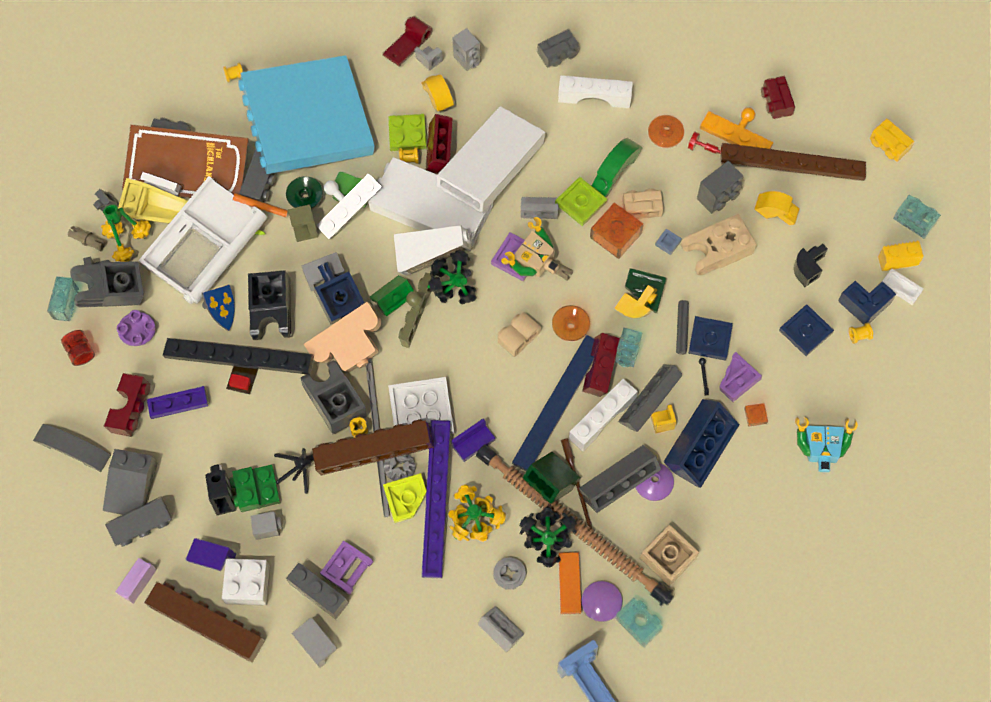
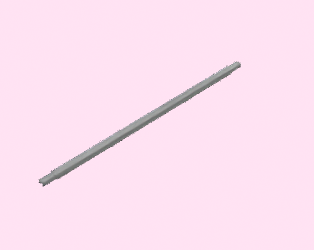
[366,332,389,517]

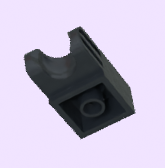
[248,270,291,340]

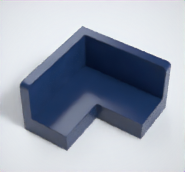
[838,281,896,325]

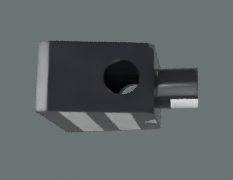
[205,464,236,516]

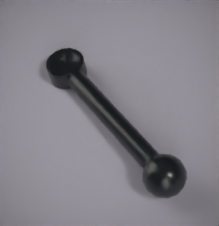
[699,358,709,396]

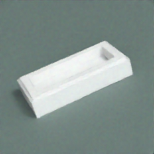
[883,268,924,305]

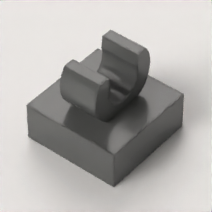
[93,189,119,212]

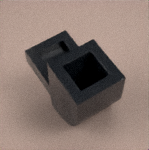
[793,244,828,288]

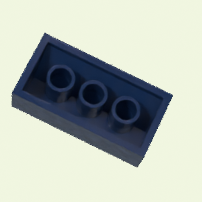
[663,399,739,488]

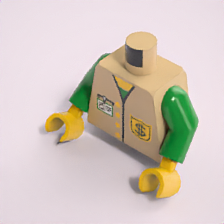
[501,217,560,277]

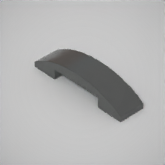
[33,424,111,472]

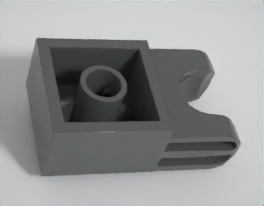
[70,261,144,307]
[300,360,367,435]

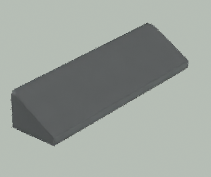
[618,364,682,432]

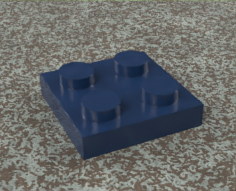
[779,304,834,356]
[688,316,733,361]

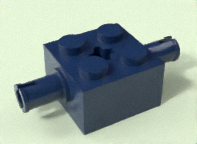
[314,262,365,325]

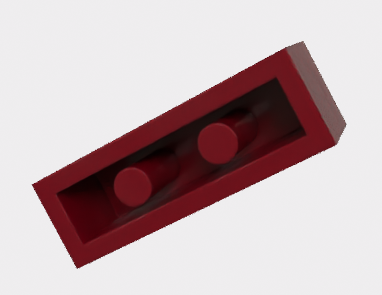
[426,114,453,174]

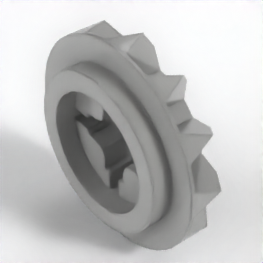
[384,454,415,481]
[493,557,526,590]

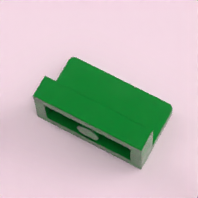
[370,275,414,317]

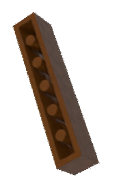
[312,419,434,476]
[144,582,265,663]

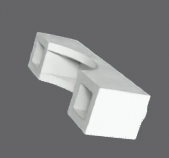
[558,75,632,108]
[569,379,638,452]

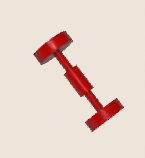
[688,132,725,164]

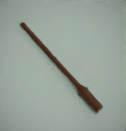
[561,438,593,531]

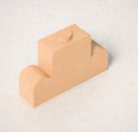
[304,302,381,372]

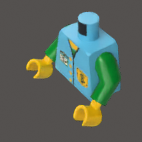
[795,417,858,473]

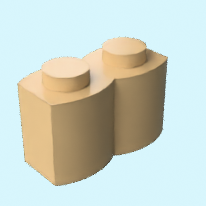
[498,312,541,357]

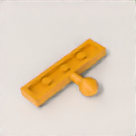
[700,107,774,149]

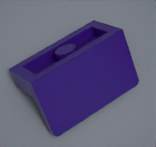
[452,418,495,462]
[186,538,236,571]

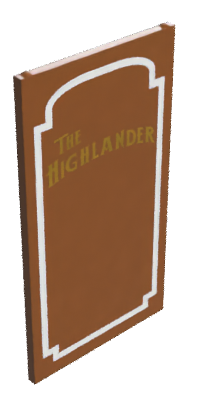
[122,125,249,198]

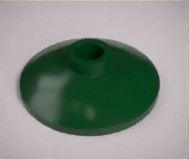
[286,176,323,209]

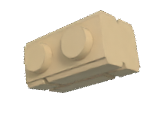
[622,188,663,220]

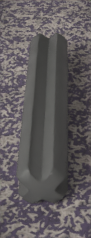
[676,300,689,355]

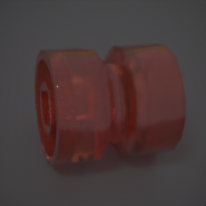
[61,330,95,366]

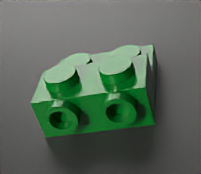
[229,464,280,512]

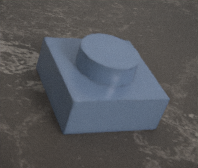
[655,229,682,255]

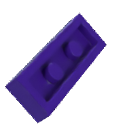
[147,386,208,419]

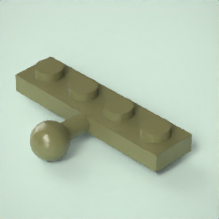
[398,272,431,348]

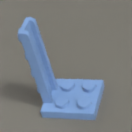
[557,640,615,702]

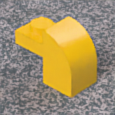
[421,74,454,112]
[754,191,800,225]
[615,285,657,318]

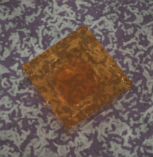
[744,403,768,427]

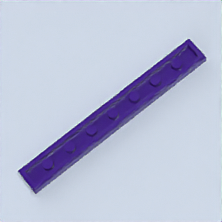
[422,420,451,578]

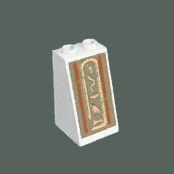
[394,225,472,276]

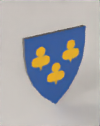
[201,284,235,331]

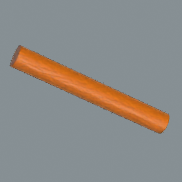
[233,193,288,217]

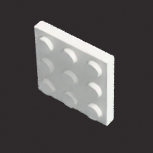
[388,377,454,434]

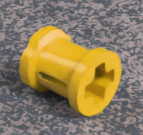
[223,62,243,83]
[399,147,418,164]
[849,323,873,344]
[349,417,368,438]

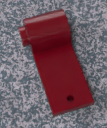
[383,16,433,66]

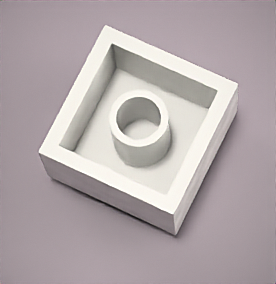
[222,559,270,605]

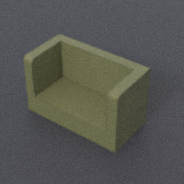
[288,205,318,242]

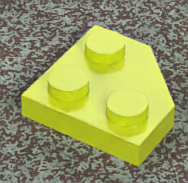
[383,473,427,523]

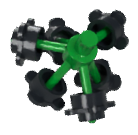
[427,251,477,305]
[519,507,577,567]

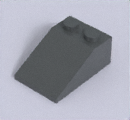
[103,449,157,515]

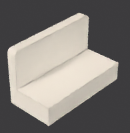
[140,172,182,197]

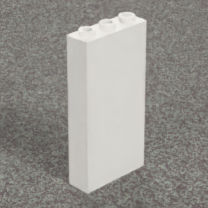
[437,106,545,213]
[368,157,493,251]

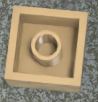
[640,525,699,586]

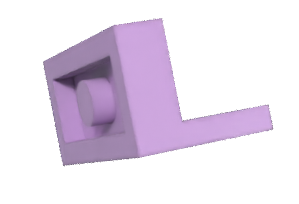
[115,558,157,604]

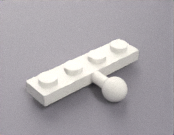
[316,173,382,239]

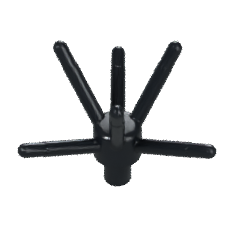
[274,448,314,494]

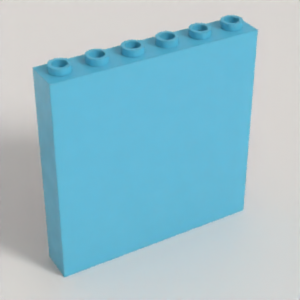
[238,55,375,174]

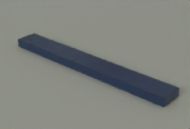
[512,335,594,471]

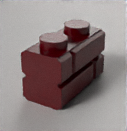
[761,76,795,119]

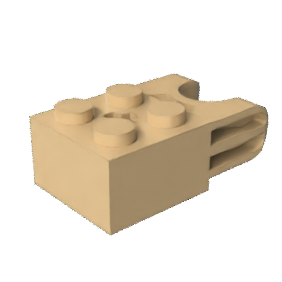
[681,214,756,275]

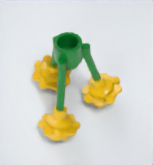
[101,204,151,262]

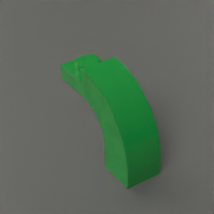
[591,138,643,197]

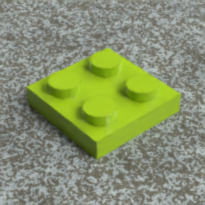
[388,114,426,151]
[555,177,607,226]

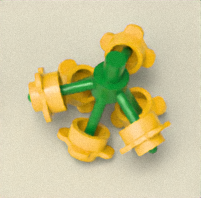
[448,484,506,542]

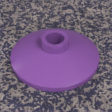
[635,463,674,501]

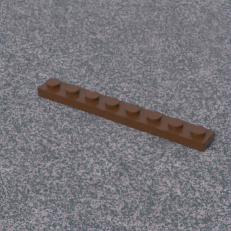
[720,143,866,181]

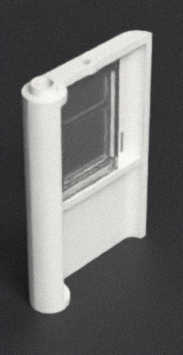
[138,176,267,305]

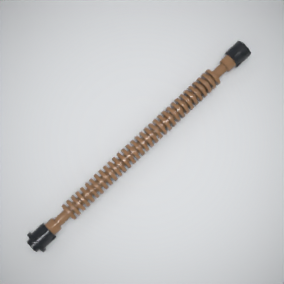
[476,444,675,607]

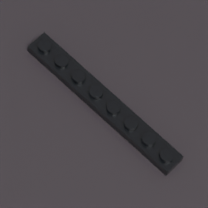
[163,338,314,375]

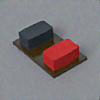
[226,366,258,395]

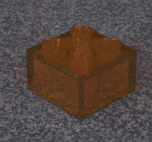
[590,202,644,259]

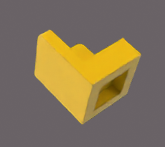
[651,404,676,434]

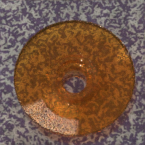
[648,115,684,148]
[552,305,590,341]

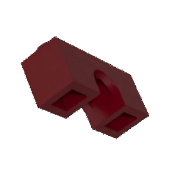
[582,333,620,397]
[104,373,151,437]

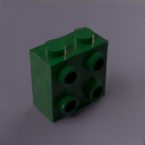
[522,452,581,504]

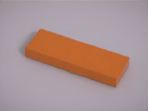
[558,553,581,614]

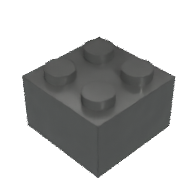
[697,161,743,214]

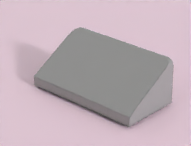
[478,606,524,652]

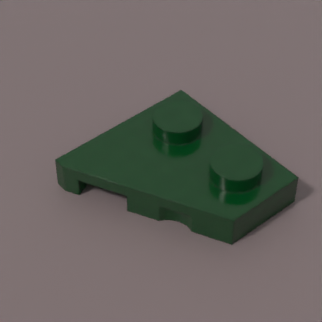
[625,268,666,313]

